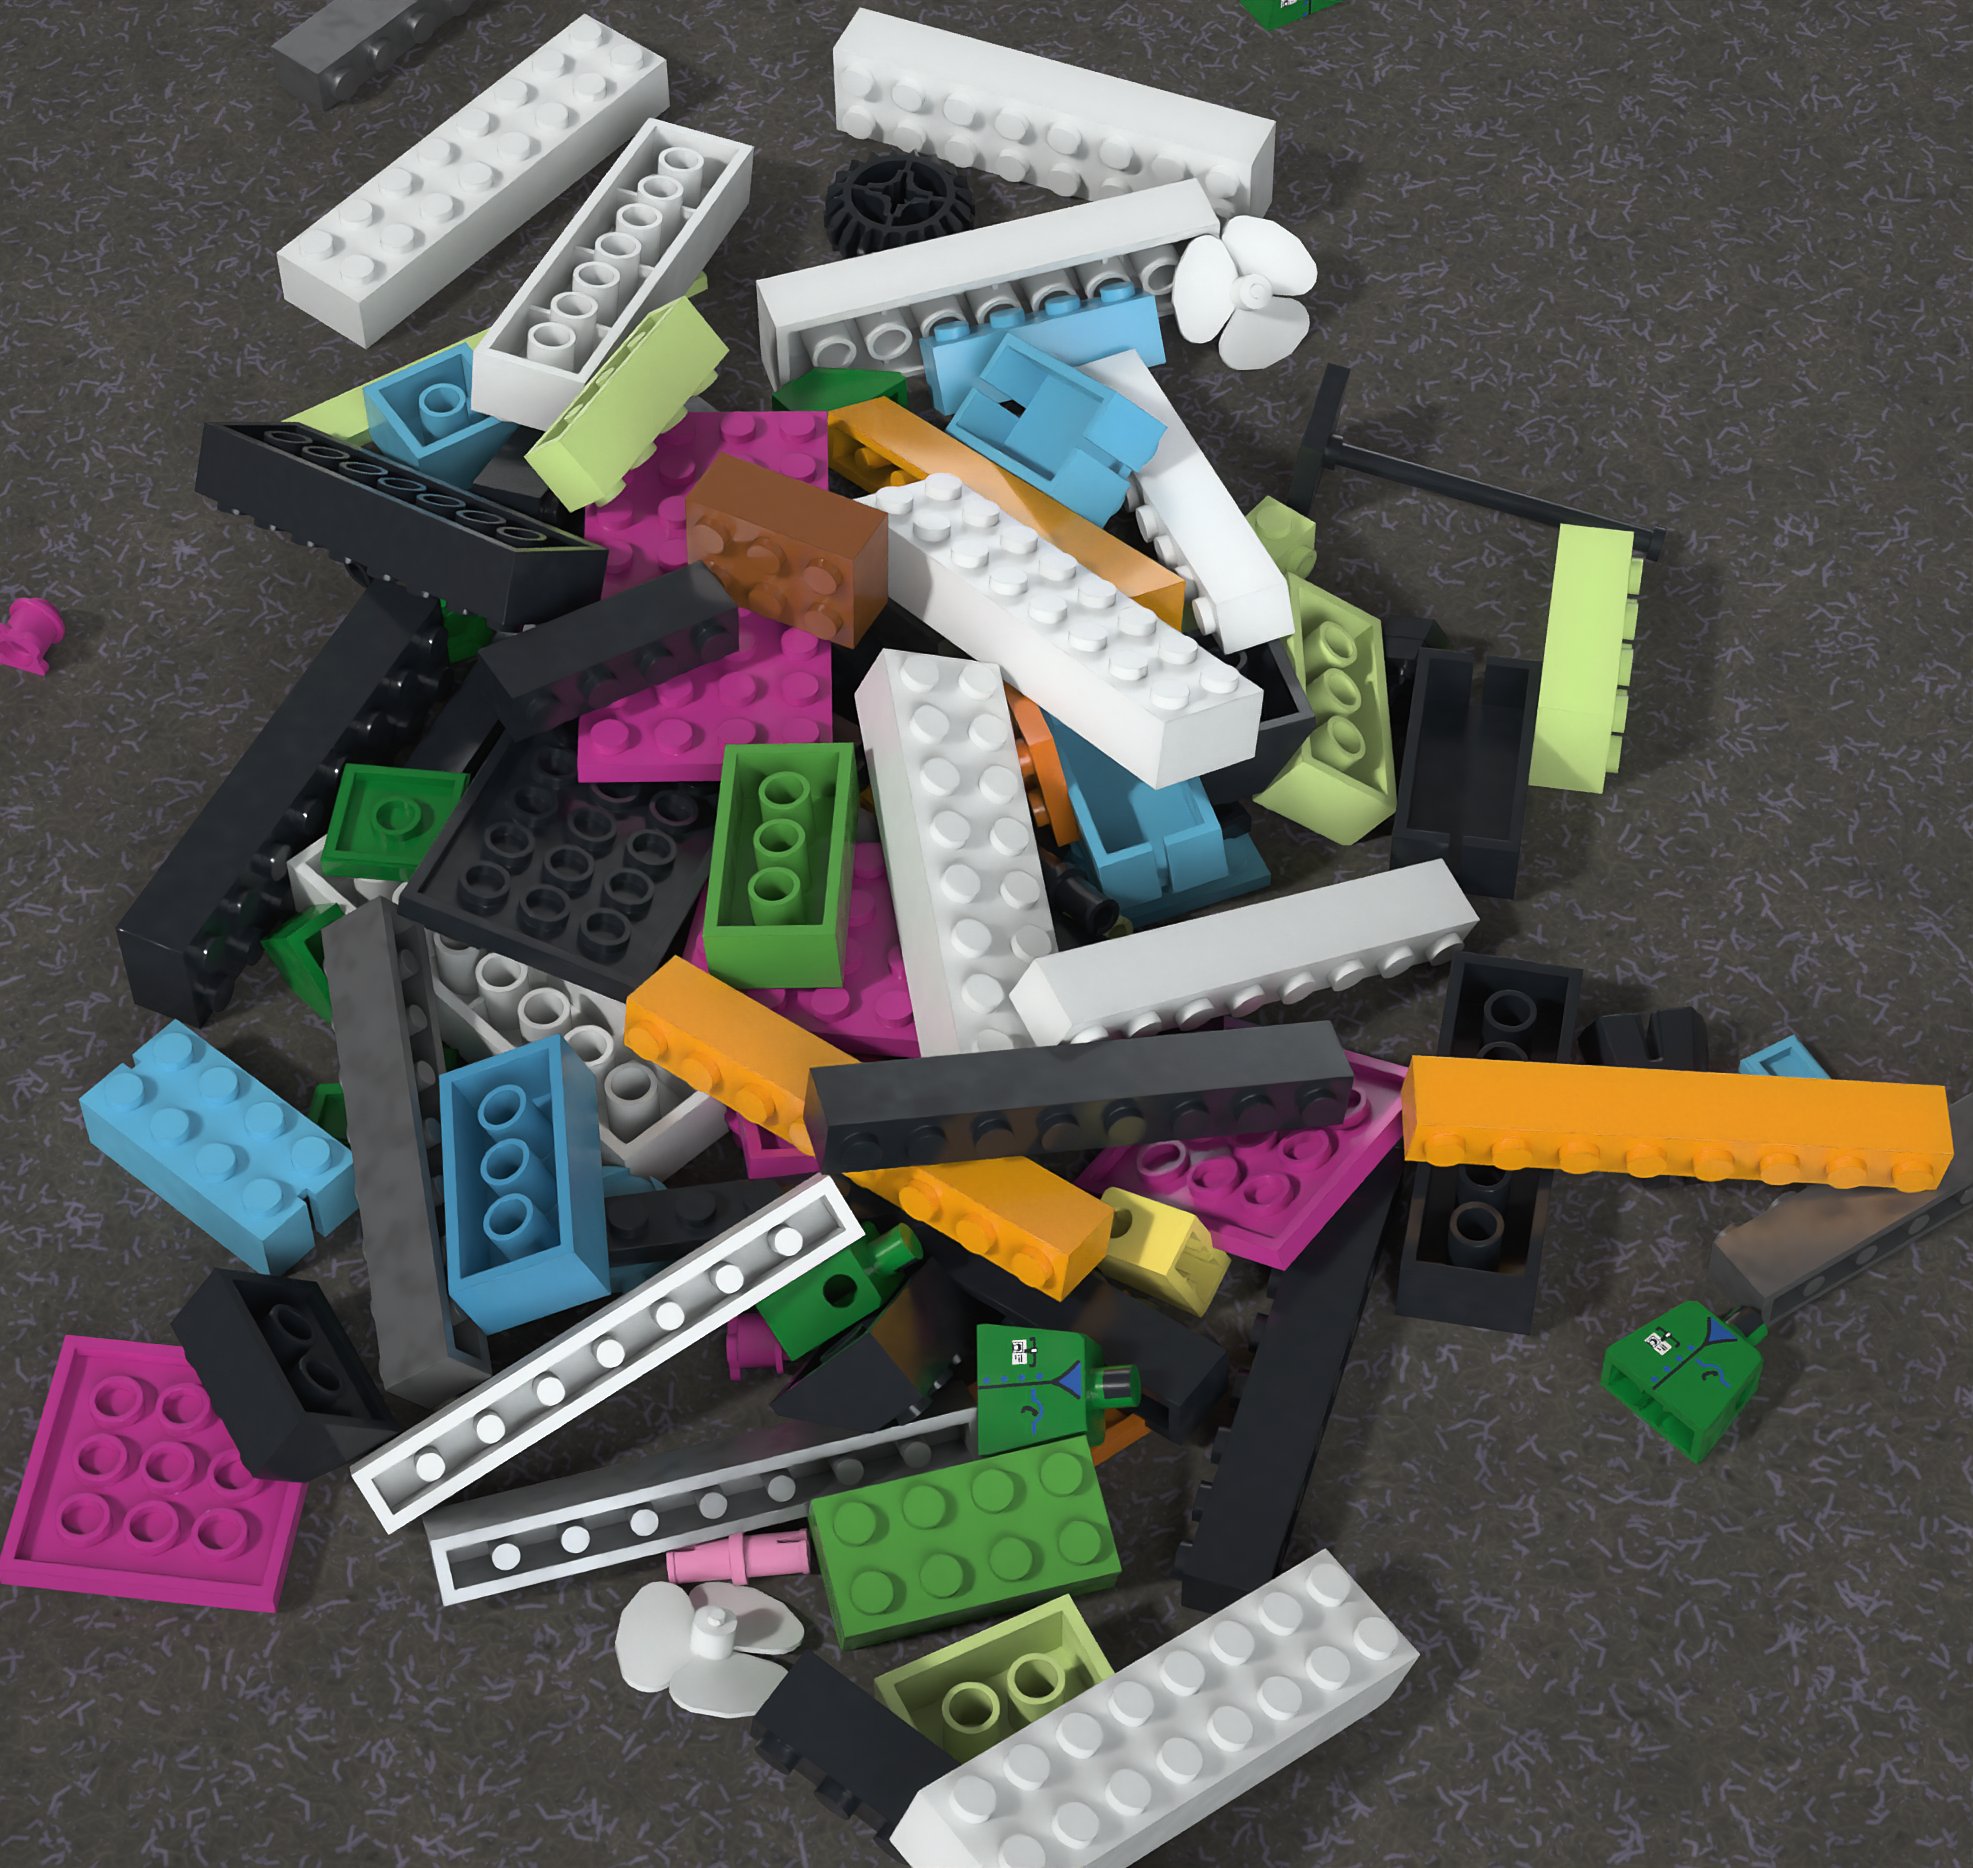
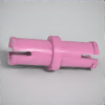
[666,1528,811,1586]

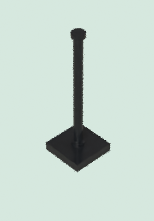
[1286,362,1667,562]

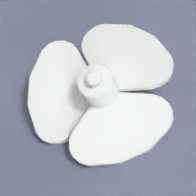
[1171,215,1318,370]
[615,1581,805,1719]

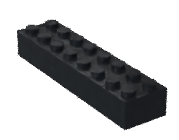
[194,422,609,633]
[115,578,455,1030]

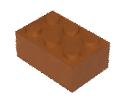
[685,452,888,649]

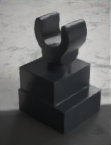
[1382,615,1457,725]

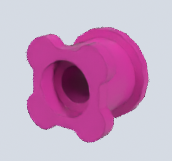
[0,597,66,676]
[726,1313,798,1381]

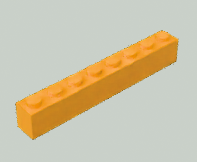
[827,396,1186,633]
[623,955,1115,1302]
[1401,1055,1954,1193]

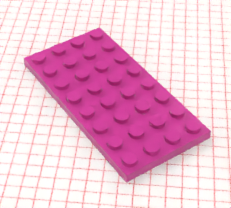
[577,411,833,783]

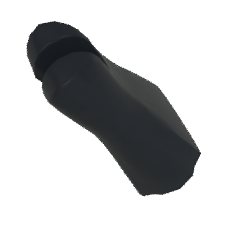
[1577,1006,1709,1190]

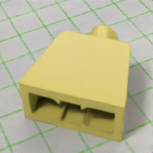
[1097,1186,1232,1318]

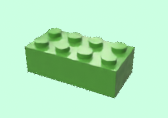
[702,742,860,989]
[807,1435,1122,1652]

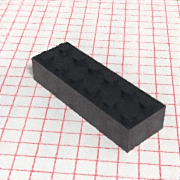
[1395,950,1584,1336]

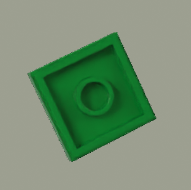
[320,763,472,882]

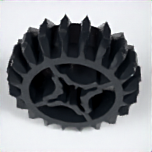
[823,148,975,260]

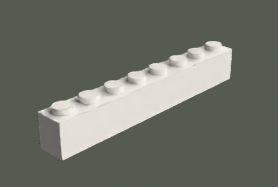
[1073,348,1295,655]
[1009,858,1480,1047]
[349,1172,865,1535]

